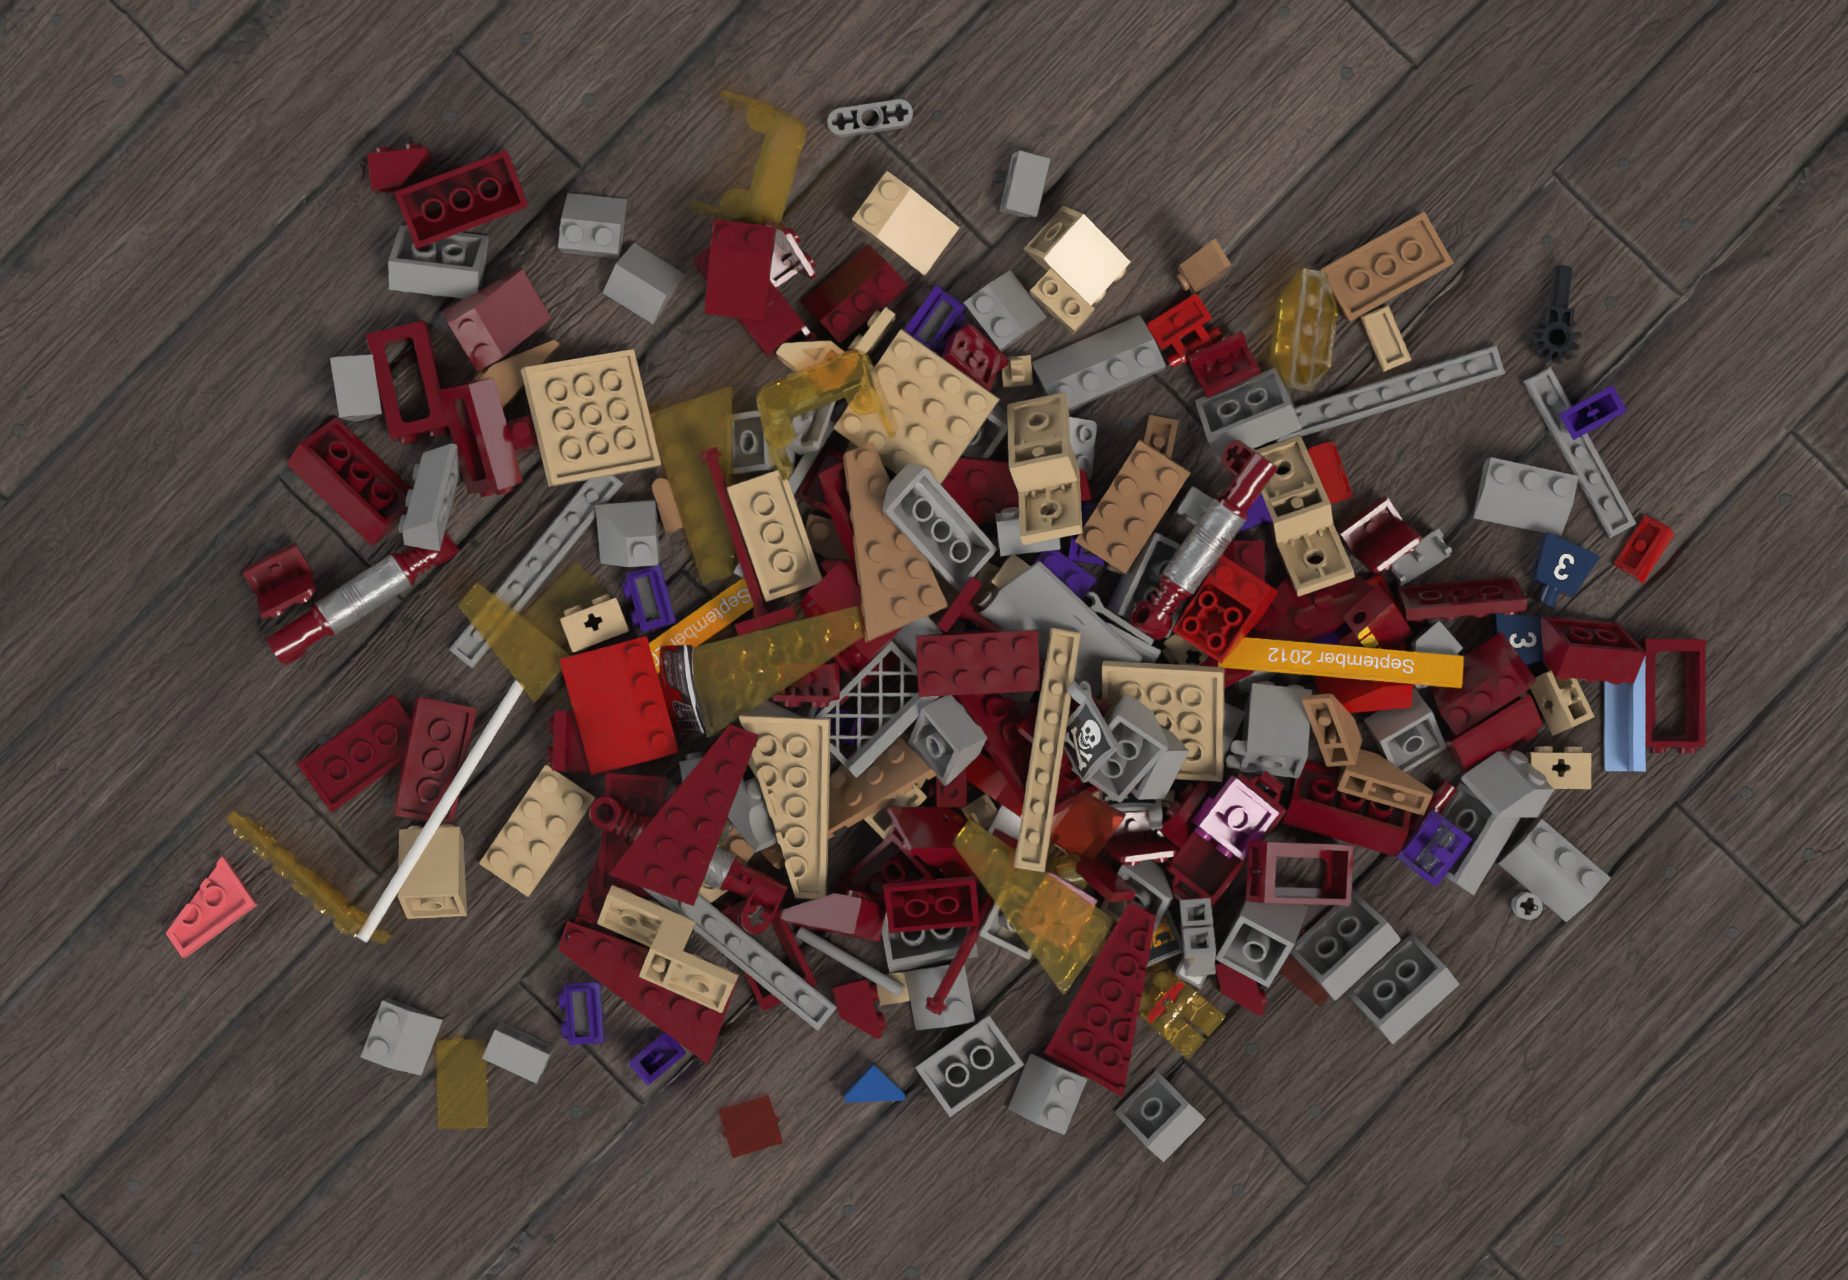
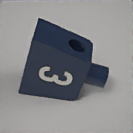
[1531,532,1600,608]
[1491,613,1543,665]

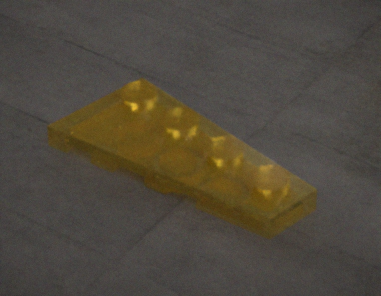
[458,582,572,703]

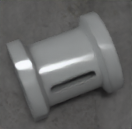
[1511,892,1543,920]

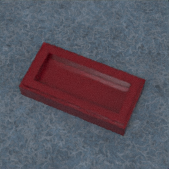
[1075,859,1136,903]

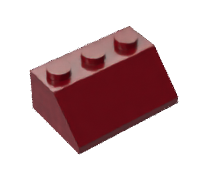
[801,244,907,348]
[799,561,903,671]
[1540,616,1646,685]
[1431,631,1537,736]
[1444,694,1543,772]
[883,876,980,933]

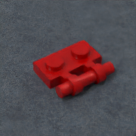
[1146,293,1223,368]

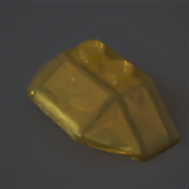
[1270,268,1338,392]

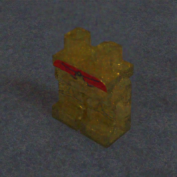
[1139,969,1226,1060]

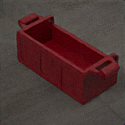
[694,219,818,360]
[1163,770,1288,905]

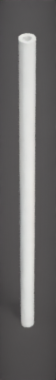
[356,680,525,943]

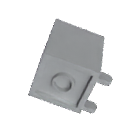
[1225,681,1312,778]

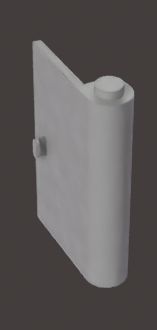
[977,561,1142,697]

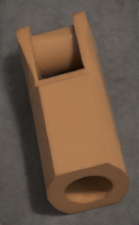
[652,478,685,533]

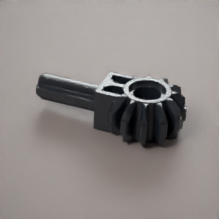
[1529,265,1581,364]

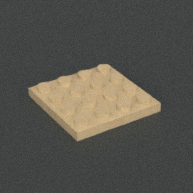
[833,329,1000,485]
[521,349,661,487]
[1102,661,1225,782]

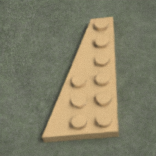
[739,714,831,899]

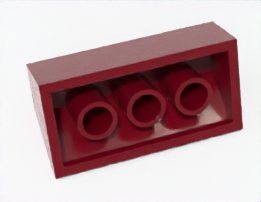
[394,150,529,249]
[287,417,411,547]
[1282,760,1411,857]

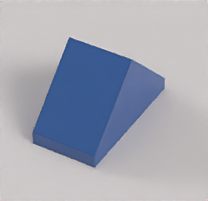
[845,1063,905,1103]

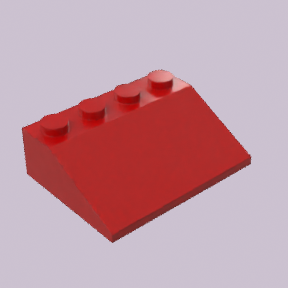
[559,636,679,775]

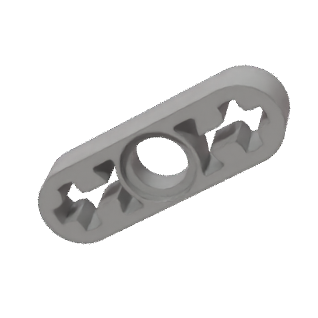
[827,99,913,137]

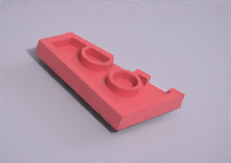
[166,856,258,958]

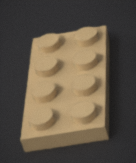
[726,468,822,602]
[479,764,597,897]

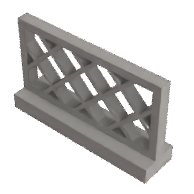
[815,641,939,778]

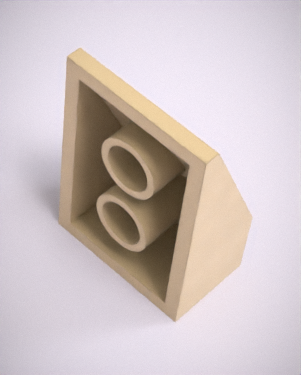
[852,171,959,276]

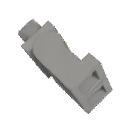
[1180,898,1216,977]

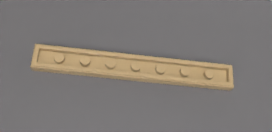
[1014,628,1081,872]

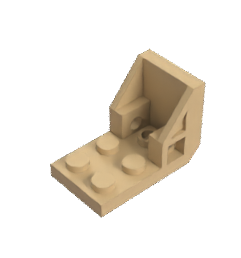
[776,307,896,394]

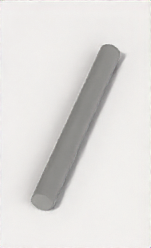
[796,927,905,997]

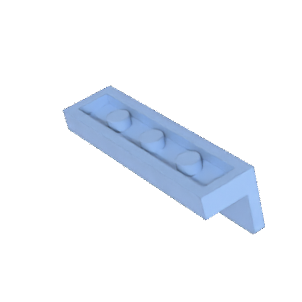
[1603,657,1646,771]

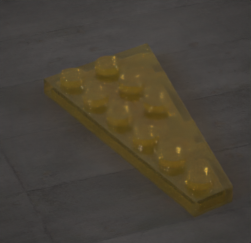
[649,386,733,585]
[692,606,865,737]
[226,811,392,945]
[953,819,1115,995]

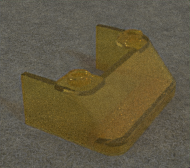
[689,90,807,225]
[756,349,899,481]

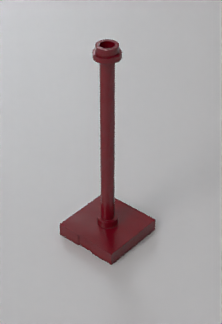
[700,447,796,636]
[937,577,1112,718]
[925,828,1049,1016]

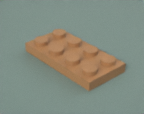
[1320,212,1454,323]
[1075,439,1191,574]

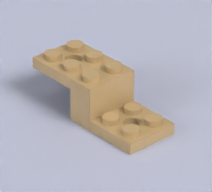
[1007,392,1083,545]
[1255,435,1355,597]
[597,885,739,1013]

